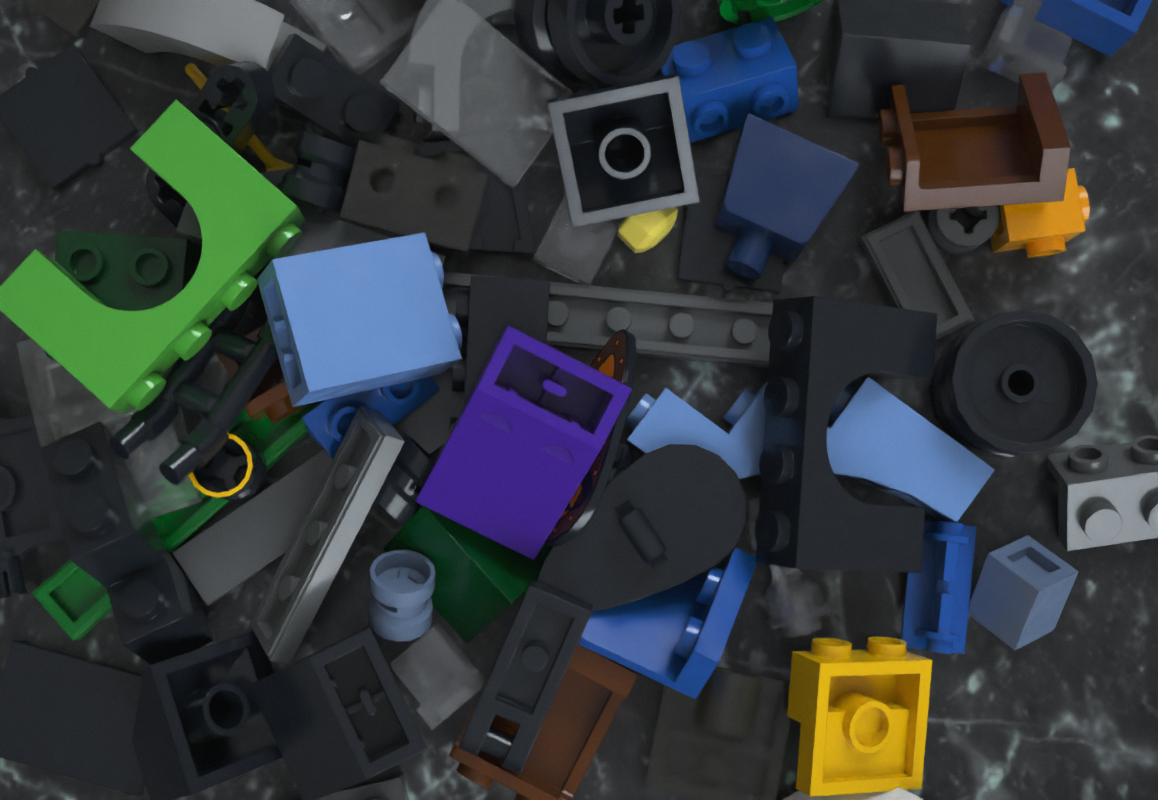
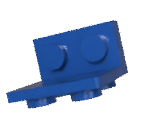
[578,547,757,699]

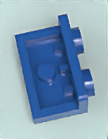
[657,17,799,143]

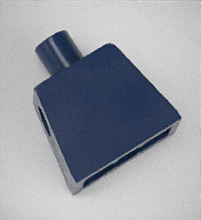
[714,114,859,279]

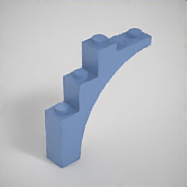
[617,377,995,522]

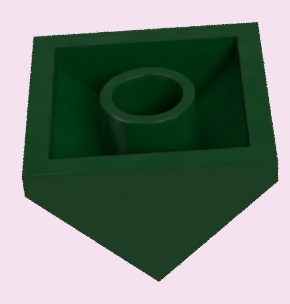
[383,506,552,644]

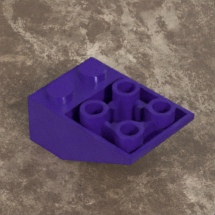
[415,323,632,560]

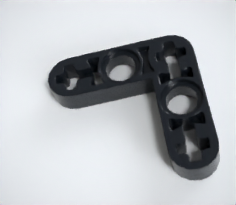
[146,61,275,304]

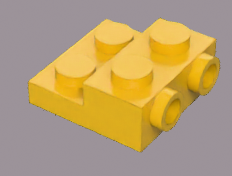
[787,636,932,797]

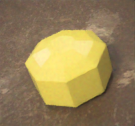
[617,207,678,253]

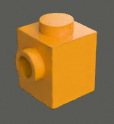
[990,168,1090,258]

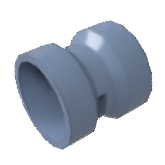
[368,550,436,642]

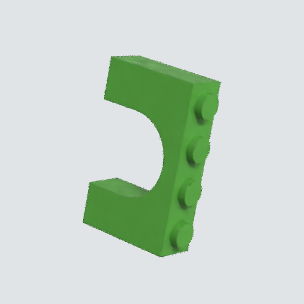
[0,99,306,414]

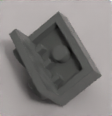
[1047,435,1158,551]

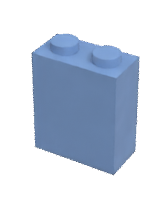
[257,232,462,407]

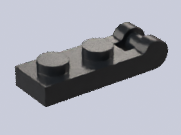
[458,579,593,774]

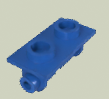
[301,377,440,460]
[900,520,977,654]

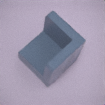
[968,535,1079,650]

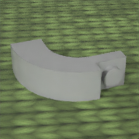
[90,0,326,71]

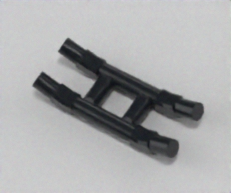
[109,276,278,485]

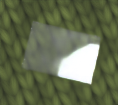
[379,0,574,188]

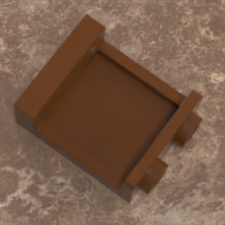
[878,72,1071,212]
[449,644,638,800]

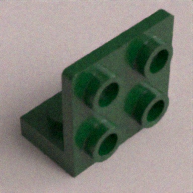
[45,230,201,368]

